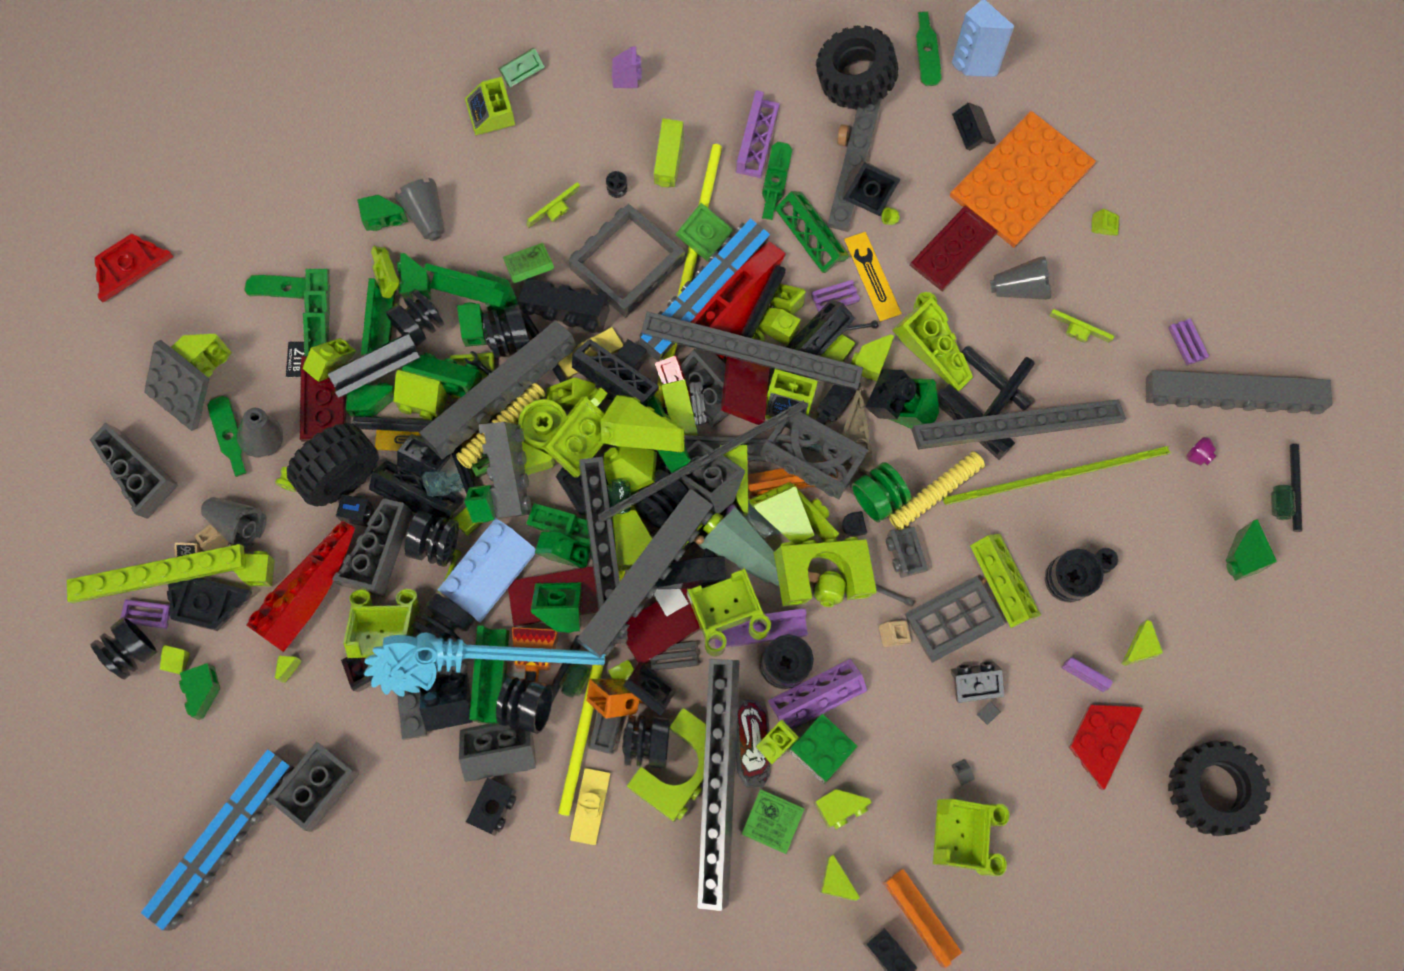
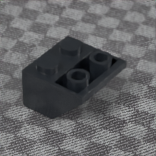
[419,673,473,732]

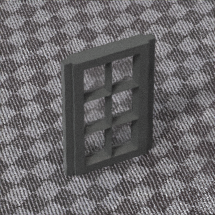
[904,576,1005,663]

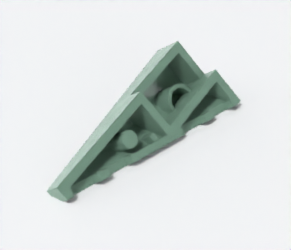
[699,508,779,586]

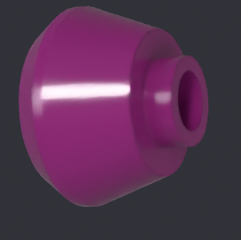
[1186,437,1217,466]

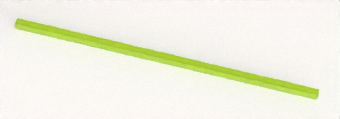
[943,446,1171,505]

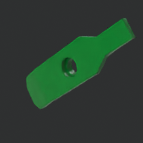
[916,12,942,86]
[762,142,792,220]
[244,275,331,299]
[207,396,247,477]

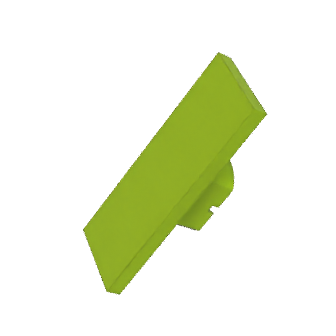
[526,182,580,228]
[1049,309,1114,343]
[661,379,698,436]
[793,484,839,541]

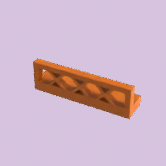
[748,460,838,499]
[883,869,962,968]

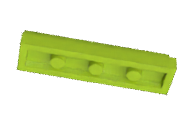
[970,534,1041,628]

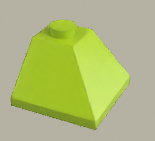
[603,446,657,500]

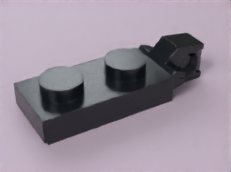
[816,383,861,425]

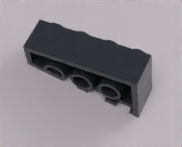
[518,279,610,333]

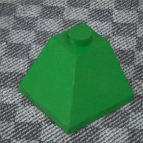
[889,379,939,429]
[1226,519,1277,581]
[531,583,581,633]

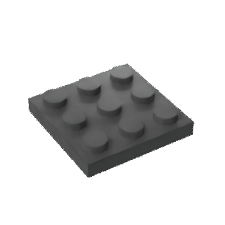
[144,340,210,431]

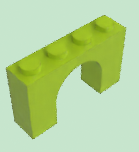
[774,537,877,606]
[627,708,706,822]

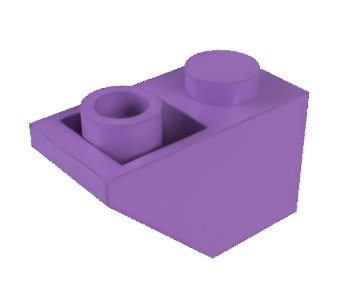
[612,46,642,88]

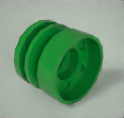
[851,462,911,523]

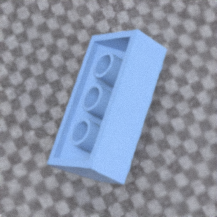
[951,0,1014,77]
[438,518,536,623]

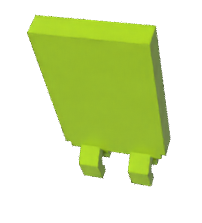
[542,388,611,477]

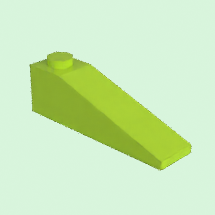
[601,395,684,452]

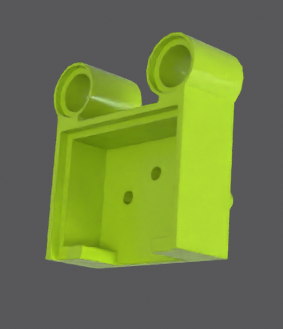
[687,568,771,657]
[343,589,420,658]
[933,799,1010,876]

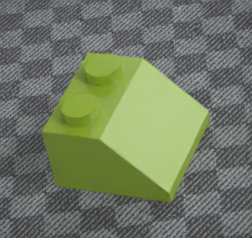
[393,369,448,420]

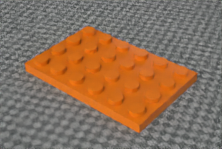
[950,111,1096,248]

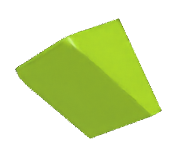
[1091,209,1119,236]
[453,507,483,536]
[160,645,190,675]
[275,656,302,683]
[608,660,633,680]

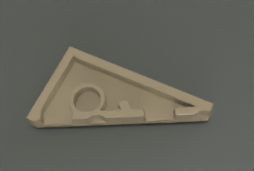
[842,390,875,475]

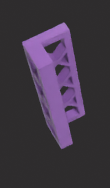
[736,90,779,178]
[715,608,808,649]
[768,659,867,730]

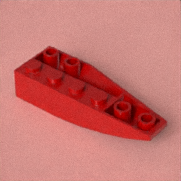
[690,241,786,360]
[246,521,355,652]

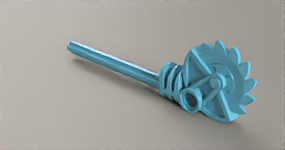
[364,633,605,697]

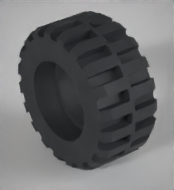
[816,25,899,109]
[287,423,379,507]
[1168,740,1271,836]

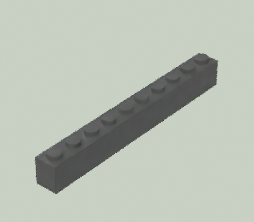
[697,659,740,911]

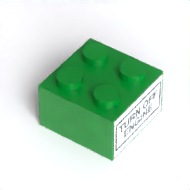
[789,714,858,784]

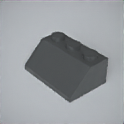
[681,349,729,427]
[666,440,745,514]
[459,724,536,782]
[268,742,359,832]

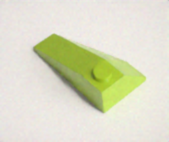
[892,297,973,392]

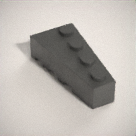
[478,422,531,518]
[89,423,178,519]
[332,498,413,597]

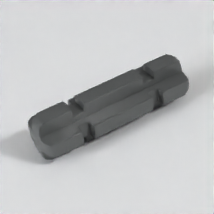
[689,381,707,425]

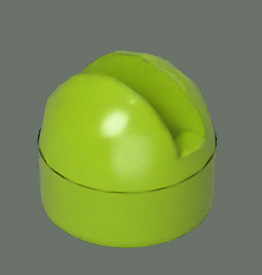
[881,207,900,225]

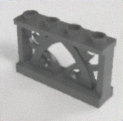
[760,406,868,499]

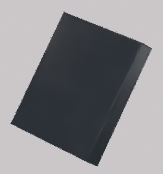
[842,161,901,216]

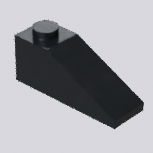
[655,557,726,590]

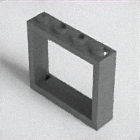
[569,203,685,318]

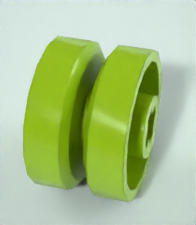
[518,399,567,455]

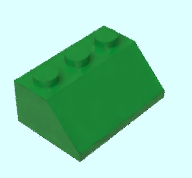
[402,353,483,398]

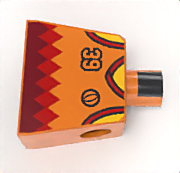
[512,627,559,683]
[586,679,644,718]

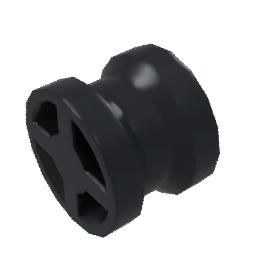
[606,171,628,198]
[1094,548,1118,574]

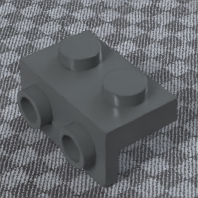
[885,527,928,578]

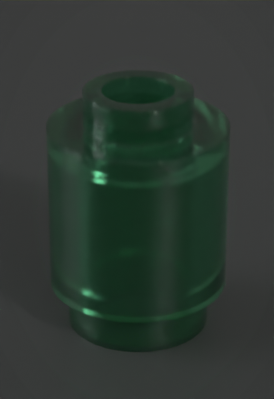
[607,478,632,514]
[1271,485,1296,520]
[559,664,590,698]

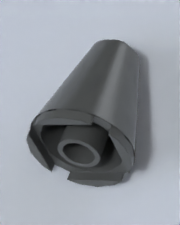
[395,178,444,241]
[990,256,1051,300]
[236,408,283,458]
[201,497,266,550]

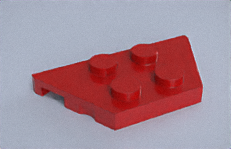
[94,233,173,303]
[1069,705,1143,790]

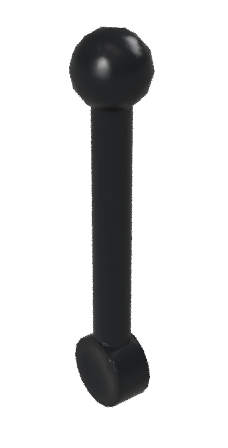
[844,320,879,331]

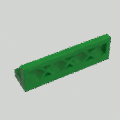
[775,191,850,273]
[424,263,510,308]
[361,278,396,356]
[469,626,510,724]

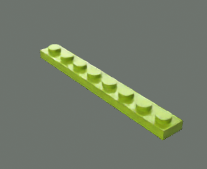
[66,544,245,603]

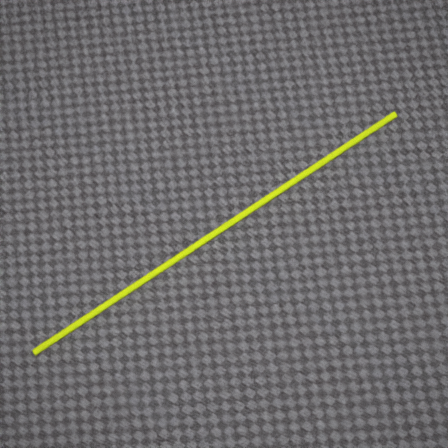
[558,144,722,816]

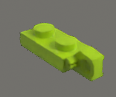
[371,245,399,298]

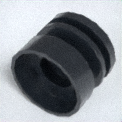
[385,289,444,347]
[482,304,530,358]
[633,469,688,528]
[404,511,459,567]
[1044,548,1104,603]
[412,593,475,642]
[90,617,157,680]
[759,634,814,690]
[496,676,553,734]
[622,715,670,769]

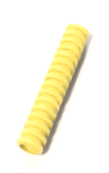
[456,383,545,469]
[889,451,985,530]

